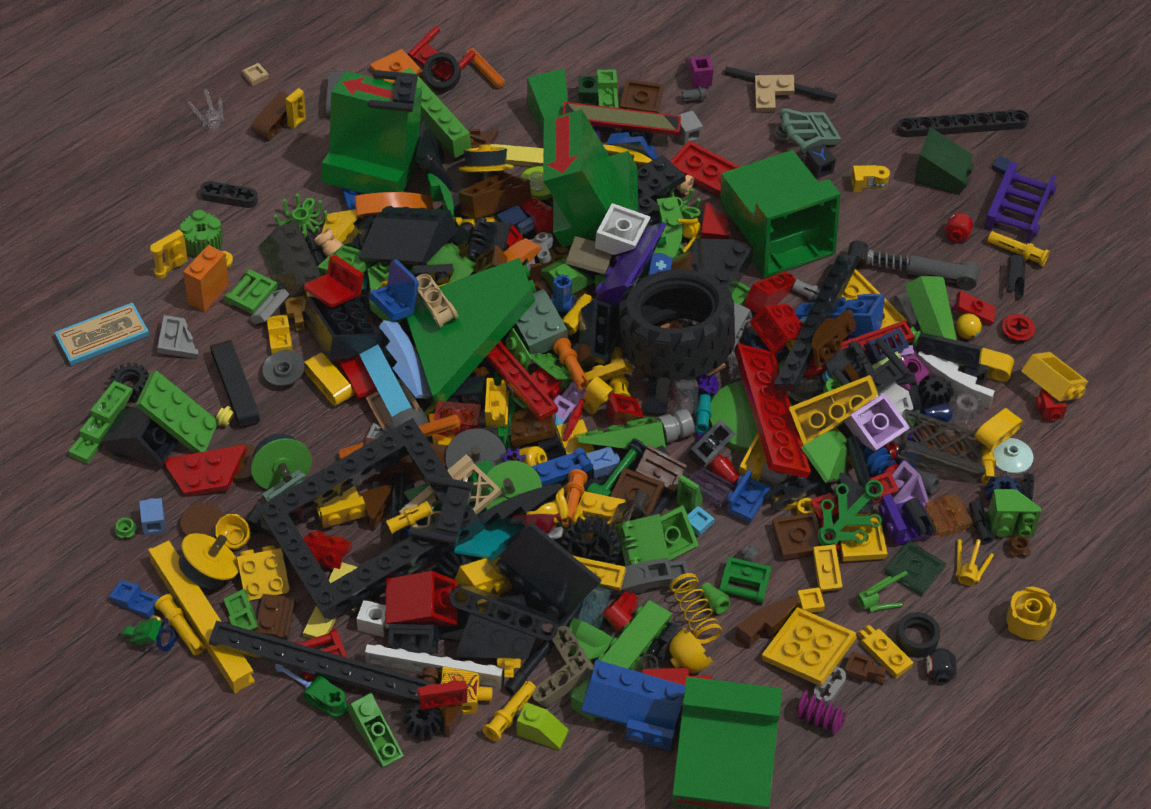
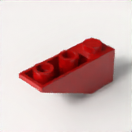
[744,271,796,314]

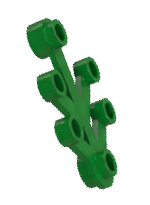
[817,480,883,546]

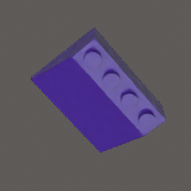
[594,222,667,307]

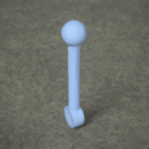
[275,664,312,689]

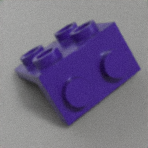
[878,494,934,545]

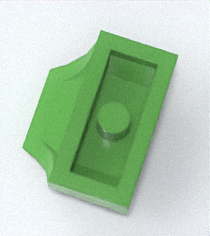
[563,618,613,659]

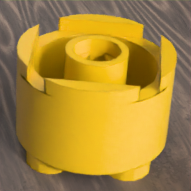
[1006,587,1056,641]

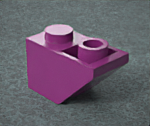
[685,56,714,88]

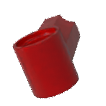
[602,591,638,631]

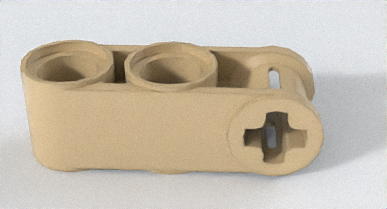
[416,274,459,328]

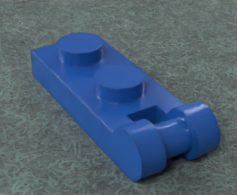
[531,448,593,487]

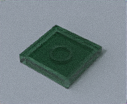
[884,540,947,597]

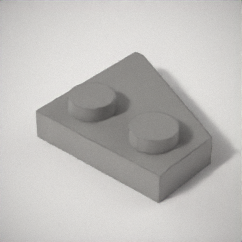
[157,315,199,359]

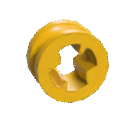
[796,498,816,515]

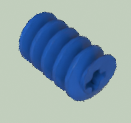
[860,442,897,477]

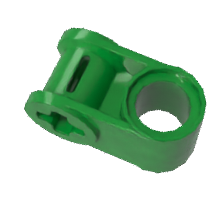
[302,676,347,718]

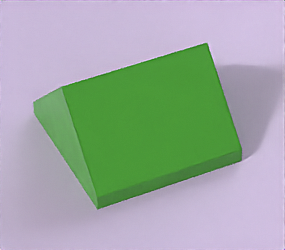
[660,505,699,560]

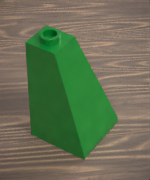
[527,68,568,137]

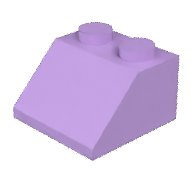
[844,393,910,451]

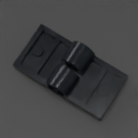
[637,154,686,202]

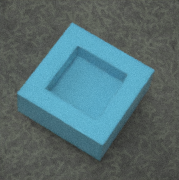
[688,506,715,536]

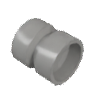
[656,408,695,444]

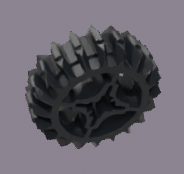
[561,514,621,564]

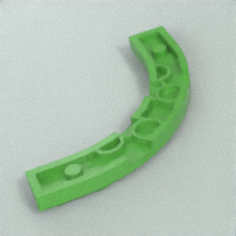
[594,197,683,288]

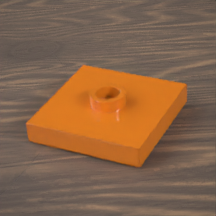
[370,49,423,83]

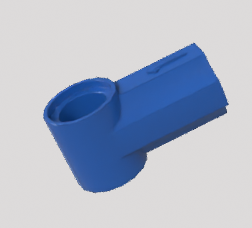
[551,274,574,313]

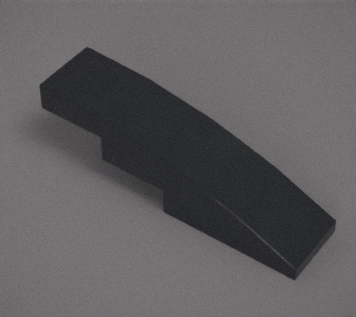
[478,484,566,530]

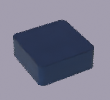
[992,156,1010,175]

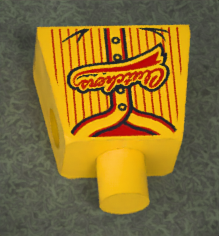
[439,666,493,717]

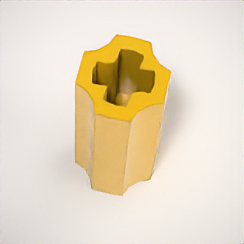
[562,294,593,336]

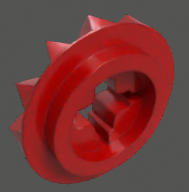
[1002,314,1035,343]

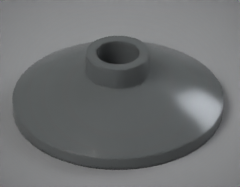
[263,350,305,386]

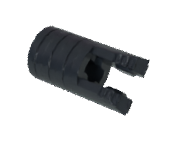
[901,498,936,537]
[646,622,682,663]

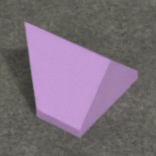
[892,461,931,507]

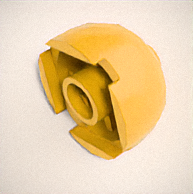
[670,627,713,674]

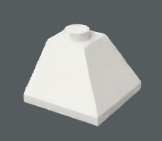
[595,203,650,255]

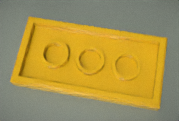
[842,269,908,329]

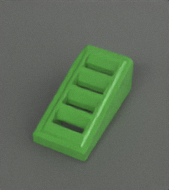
[676,475,703,512]

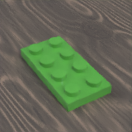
[135,370,218,453]

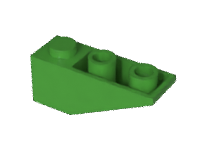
[346,693,404,767]

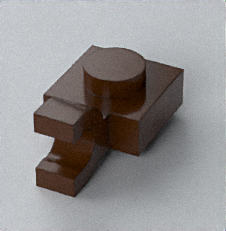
[844,652,887,685]

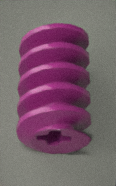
[796,690,848,735]

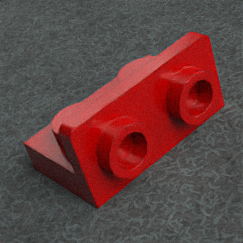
[417,680,467,710]

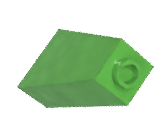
[905,276,957,340]

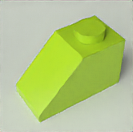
[517,702,569,751]

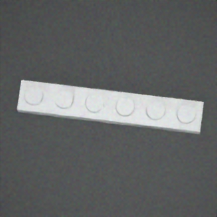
[365,644,503,688]

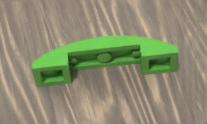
[597,69,619,108]

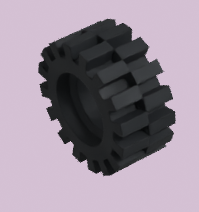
[110,363,149,403]

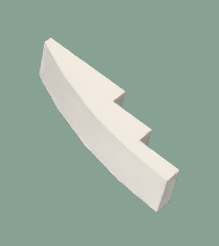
[917,351,995,409]

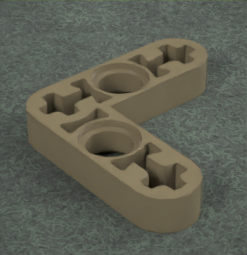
[532,626,593,707]

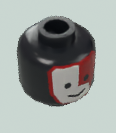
[926,648,957,684]

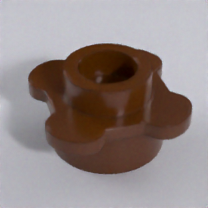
[1007,535,1031,557]

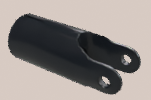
[1006,255,1026,300]

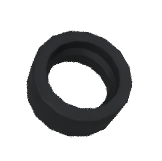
[423,52,461,91]
[895,612,941,658]

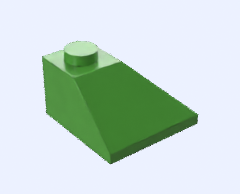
[541,256,594,294]
[801,431,849,483]

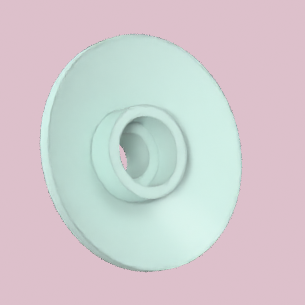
[994,438,1033,474]

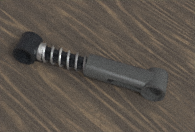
[847,240,979,290]

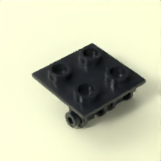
[467,217,512,260]
[824,341,874,383]

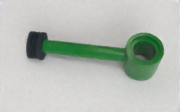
[586,438,646,497]

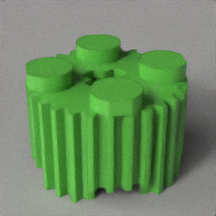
[180,210,223,258]

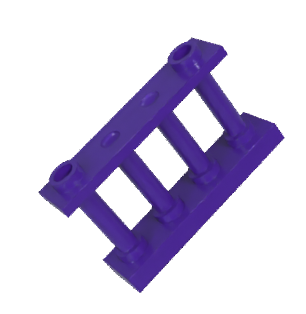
[984,161,1057,243]

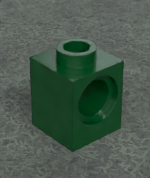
[578,76,598,106]

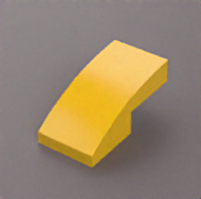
[267,314,293,354]

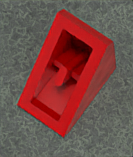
[605,393,644,425]

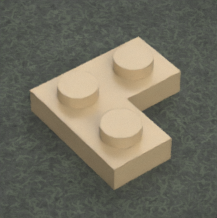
[755,75,794,112]

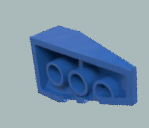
[795,294,885,337]

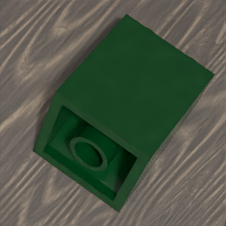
[914,128,974,195]

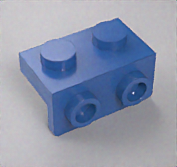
[726,470,771,523]

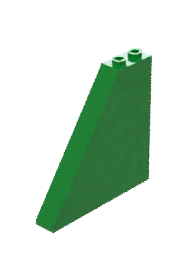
[407,258,536,408]

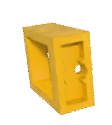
[1021,352,1089,401]

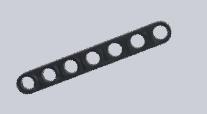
[897,110,1029,137]

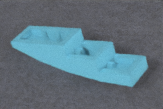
[359,344,412,417]

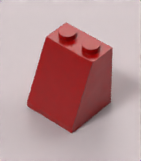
[385,571,458,627]

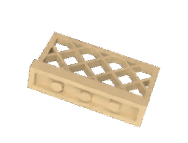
[399,454,503,529]

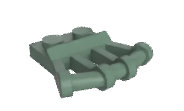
[779,108,841,153]

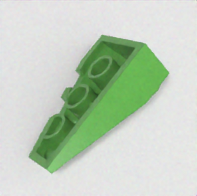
[574,416,666,449]

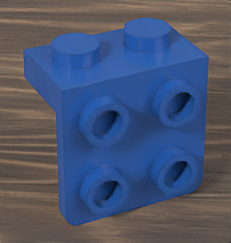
[369,259,419,321]
[625,710,681,751]

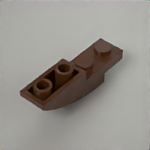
[812,310,856,368]

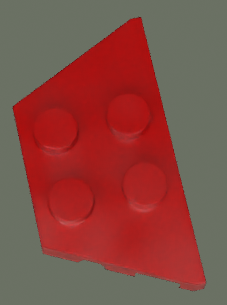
[164,445,247,497]

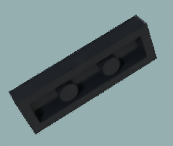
[917,333,983,368]

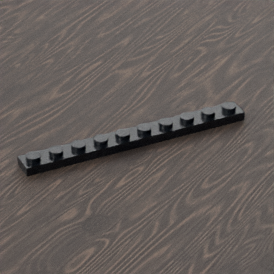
[774,255,859,391]
[209,620,437,705]

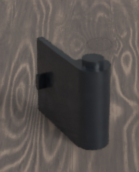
[416,121,453,191]

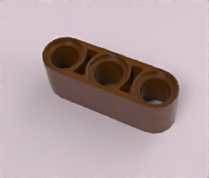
[252,92,289,140]

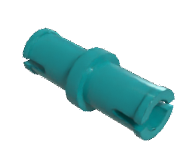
[695,394,712,434]

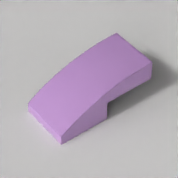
[554,381,586,423]

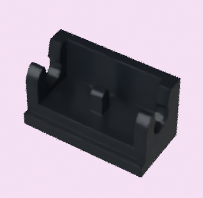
[388,624,439,654]

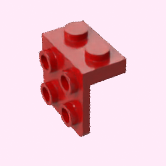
[304,254,364,307]

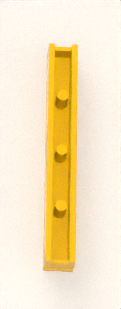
[148,540,255,694]

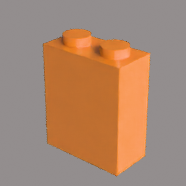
[183,245,229,312]

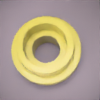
[216,406,235,427]

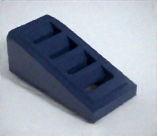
[863,328,909,364]

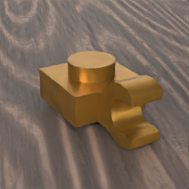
[285,295,306,332]

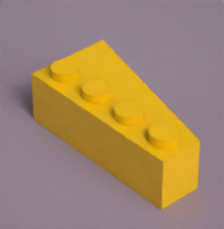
[789,375,879,445]

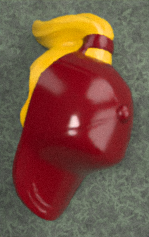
[510,488,569,535]

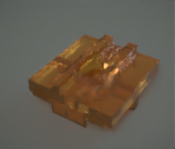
[925,494,973,536]

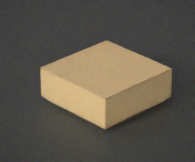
[242,63,269,86]

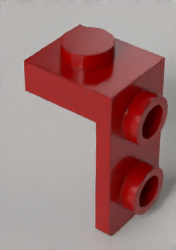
[520,198,553,235]

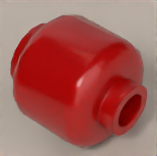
[945,213,973,243]

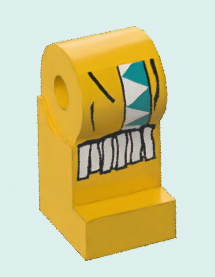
[850,165,890,192]

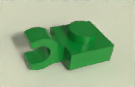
[121,617,162,646]

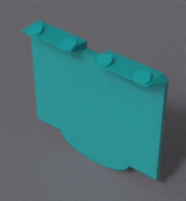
[454,503,525,559]

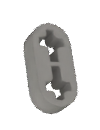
[813,667,846,706]

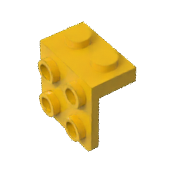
[316,486,366,528]
[236,545,289,600]

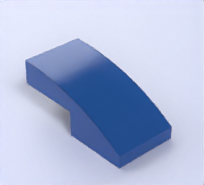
[108,580,160,619]

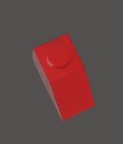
[701,202,731,239]

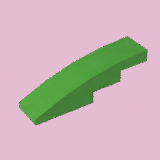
[68,381,133,465]

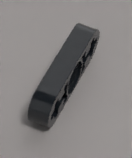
[200,181,258,208]

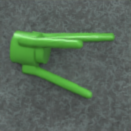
[856,571,907,613]

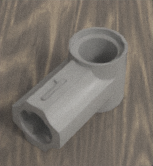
[893,292,921,330]

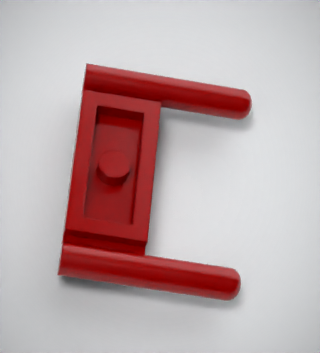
[408,26,476,82]

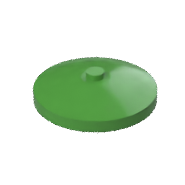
[709,381,792,453]

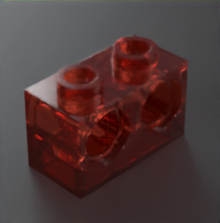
[434,401,481,436]

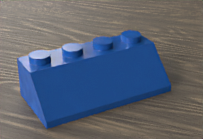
[581,660,685,730]

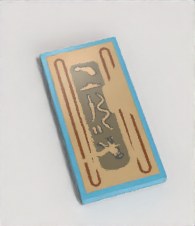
[54,302,150,366]

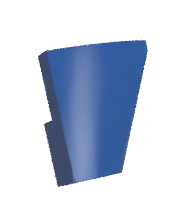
[606,132,658,160]

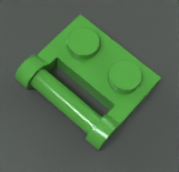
[223,269,278,314]

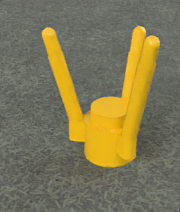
[677,218,702,253]
[955,539,994,586]

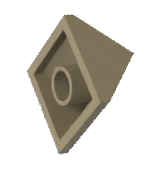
[566,236,614,274]

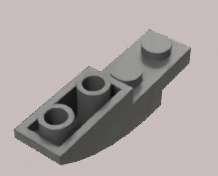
[601,558,691,597]

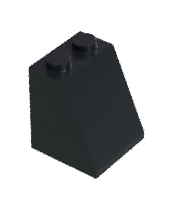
[102,407,178,467]

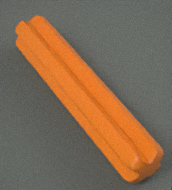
[466,48,505,88]

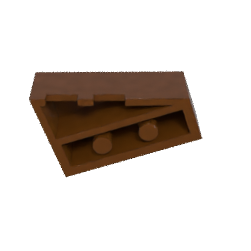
[458,172,532,219]

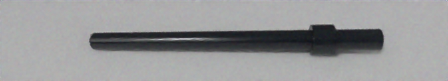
[725,66,837,101]

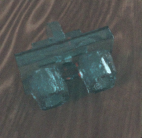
[578,586,611,630]

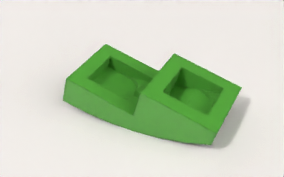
[223,589,259,631]

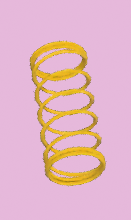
[670,573,722,644]

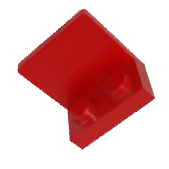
[749,304,804,355]

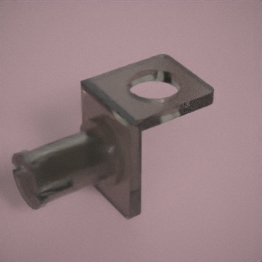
[611,490,649,525]

